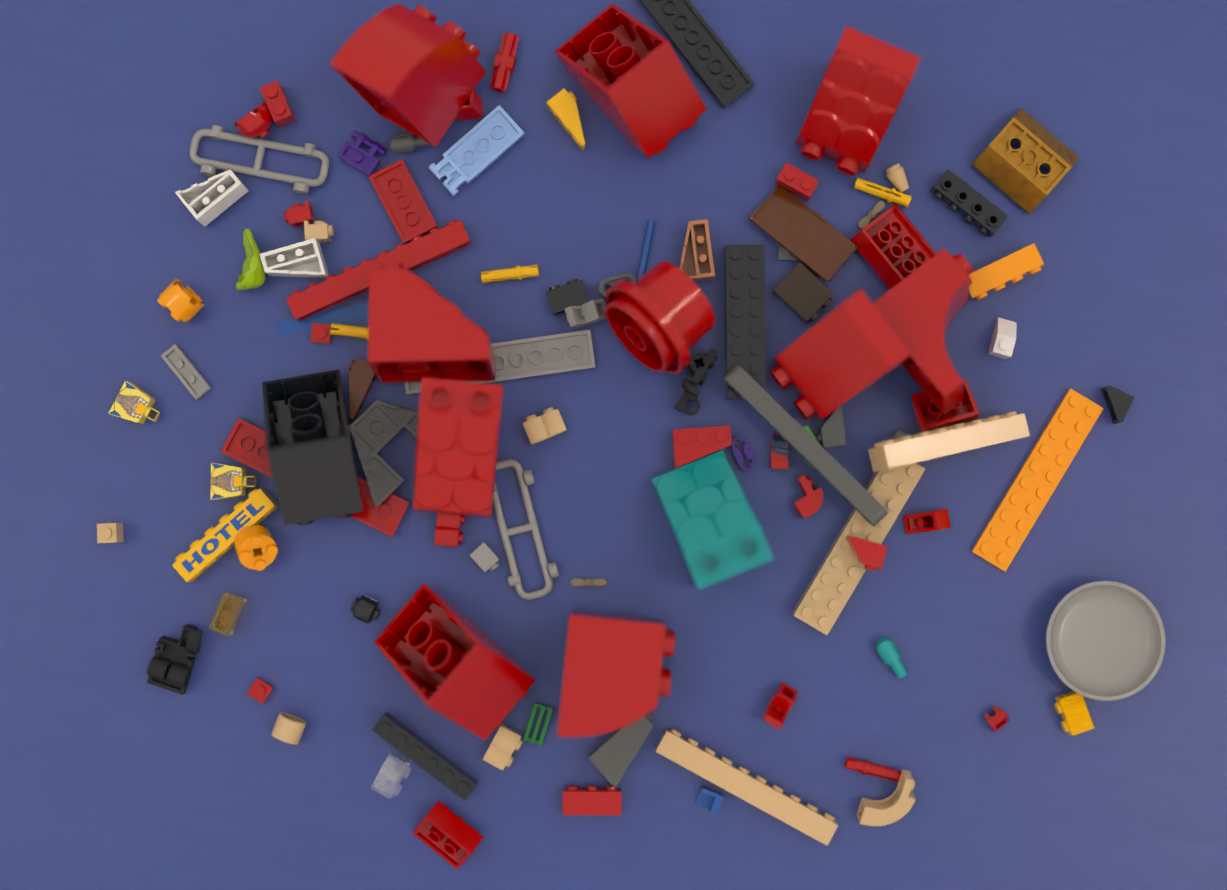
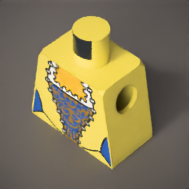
[109,381,160,424]
[210,463,257,500]

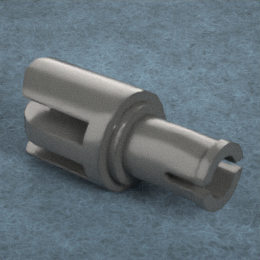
[391,133,432,153]

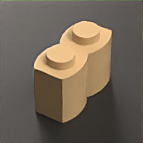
[523,407,567,445]
[483,724,523,771]

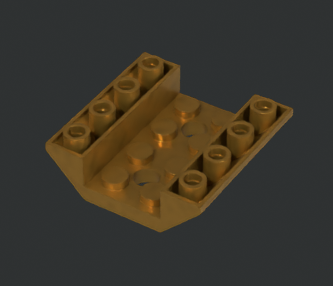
[971,108,1079,214]

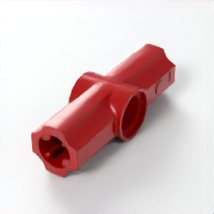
[490,32,520,93]

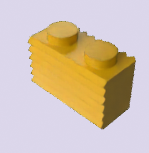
[1054,691,1094,736]

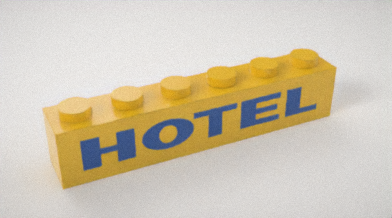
[172,488,279,582]

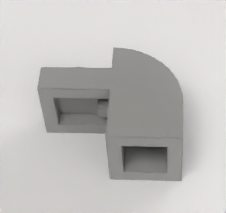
[565,299,606,328]

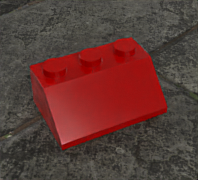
[911,379,980,433]
[412,801,484,870]

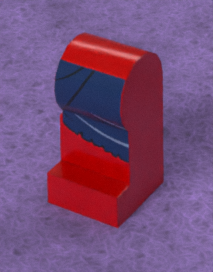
[769,433,789,470]

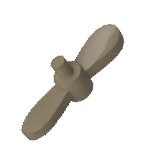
[858,201,885,229]
[570,578,607,587]

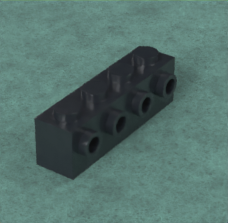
[930,169,1008,237]

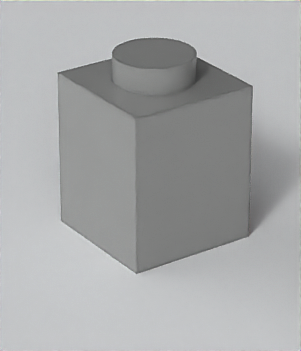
[470,542,500,572]

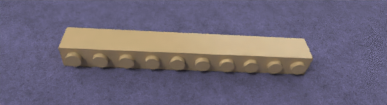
[655,728,838,846]

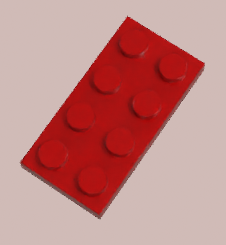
[368,159,438,244]

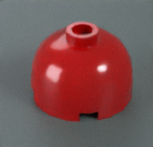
[234,102,273,138]

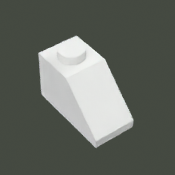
[988,317,1017,359]

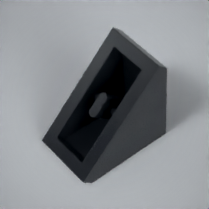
[1100,385,1134,424]

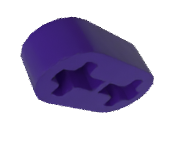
[731,436,756,472]

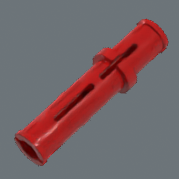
[844,756,902,782]

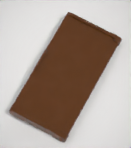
[748,185,858,283]

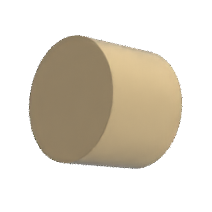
[271,712,307,745]

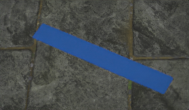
[276,302,369,337]

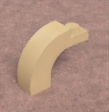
[856,769,916,826]

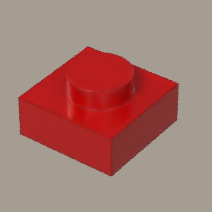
[311,323,332,344]
[246,677,275,704]

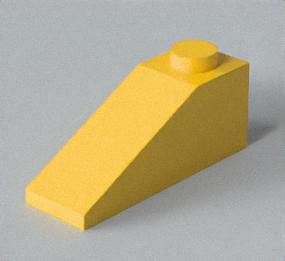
[547,88,586,150]

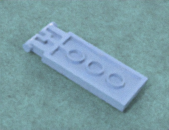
[428,105,525,196]

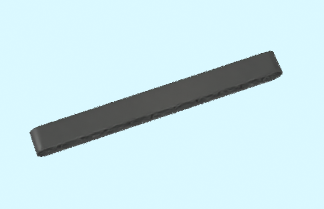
[723,364,888,527]

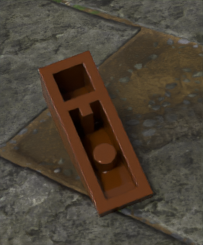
[349,357,377,420]

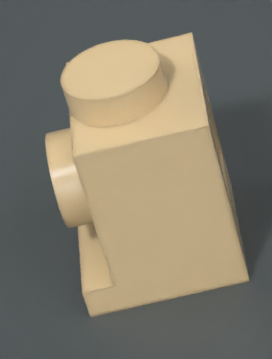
[304,221,334,243]

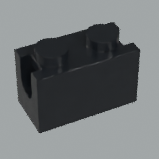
[546,279,589,316]

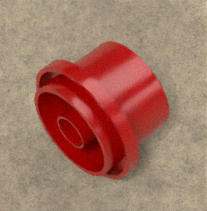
[605,261,715,374]

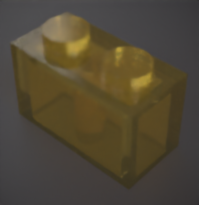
[209,592,247,636]

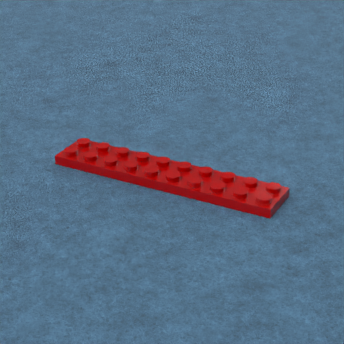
[221,418,410,537]

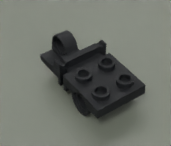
[675,348,718,415]
[147,624,203,695]

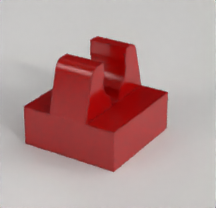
[984,706,1010,733]

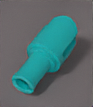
[876,636,908,679]

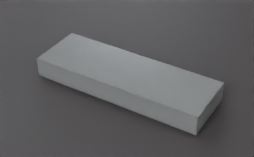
[161,344,212,400]

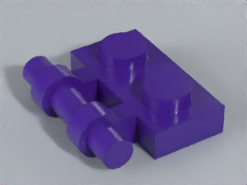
[337,130,387,176]

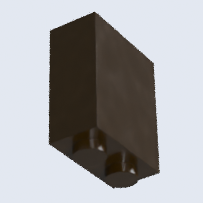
[772,262,833,323]

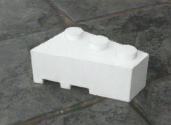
[175,170,249,227]
[260,238,329,278]

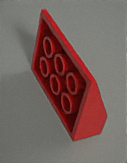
[850,204,937,289]

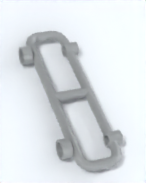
[189,125,329,195]
[493,459,560,600]

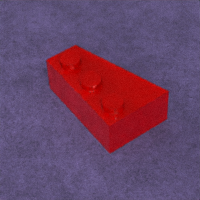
[672,426,732,469]

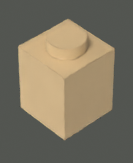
[97,523,124,543]

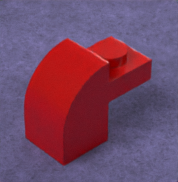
[792,474,823,519]
[763,682,798,730]

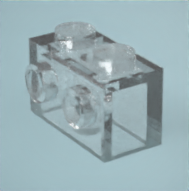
[370,751,412,800]

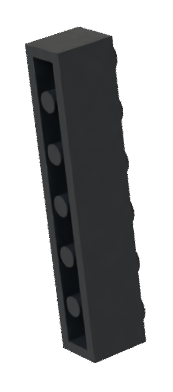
[372,712,479,801]

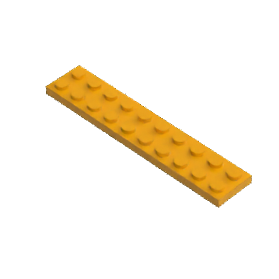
[971,388,1104,572]

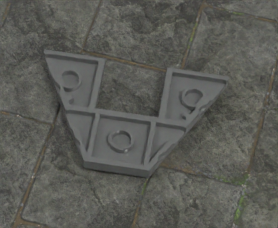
[349,400,418,508]

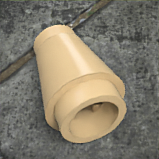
[885,163,909,192]

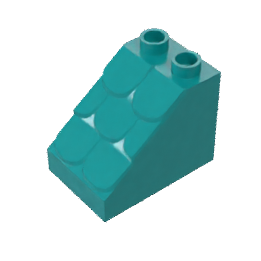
[651,450,774,589]

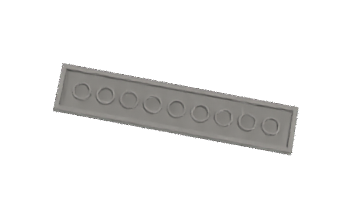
[404,330,596,395]

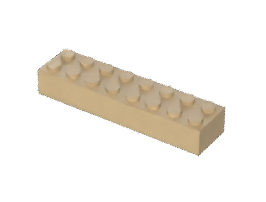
[868,411,1030,472]

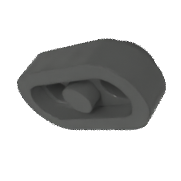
[599,273,636,298]

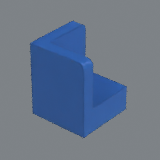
[695,785,724,815]

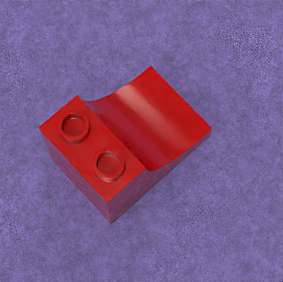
[872,248,973,415]

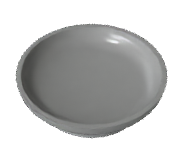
[1046,581,1166,701]

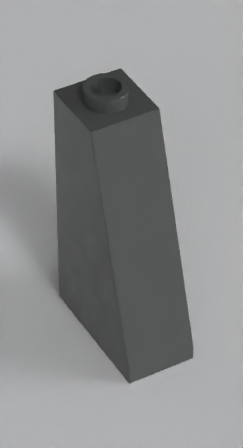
[588,713,654,787]

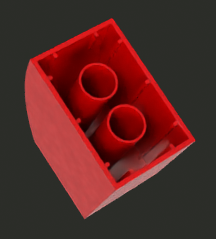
[329,4,486,147]
[557,611,675,737]

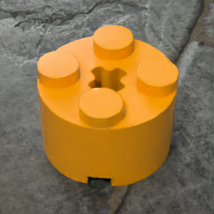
[157,279,204,323]
[234,525,278,571]

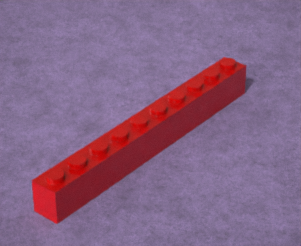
[286,220,472,322]

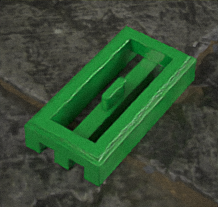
[523,702,553,746]

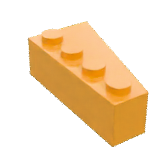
[969,243,1044,300]

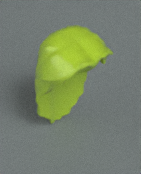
[236,229,266,291]

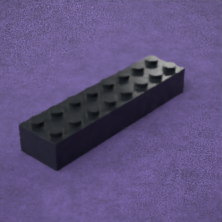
[724,245,766,400]

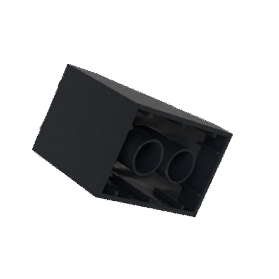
[262,369,363,525]

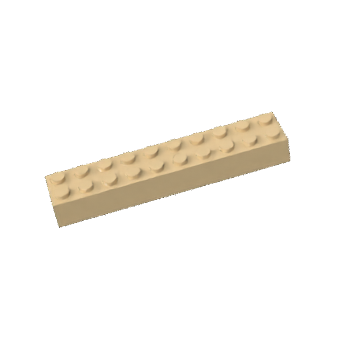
[792,463,925,635]

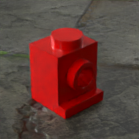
[284,201,315,228]

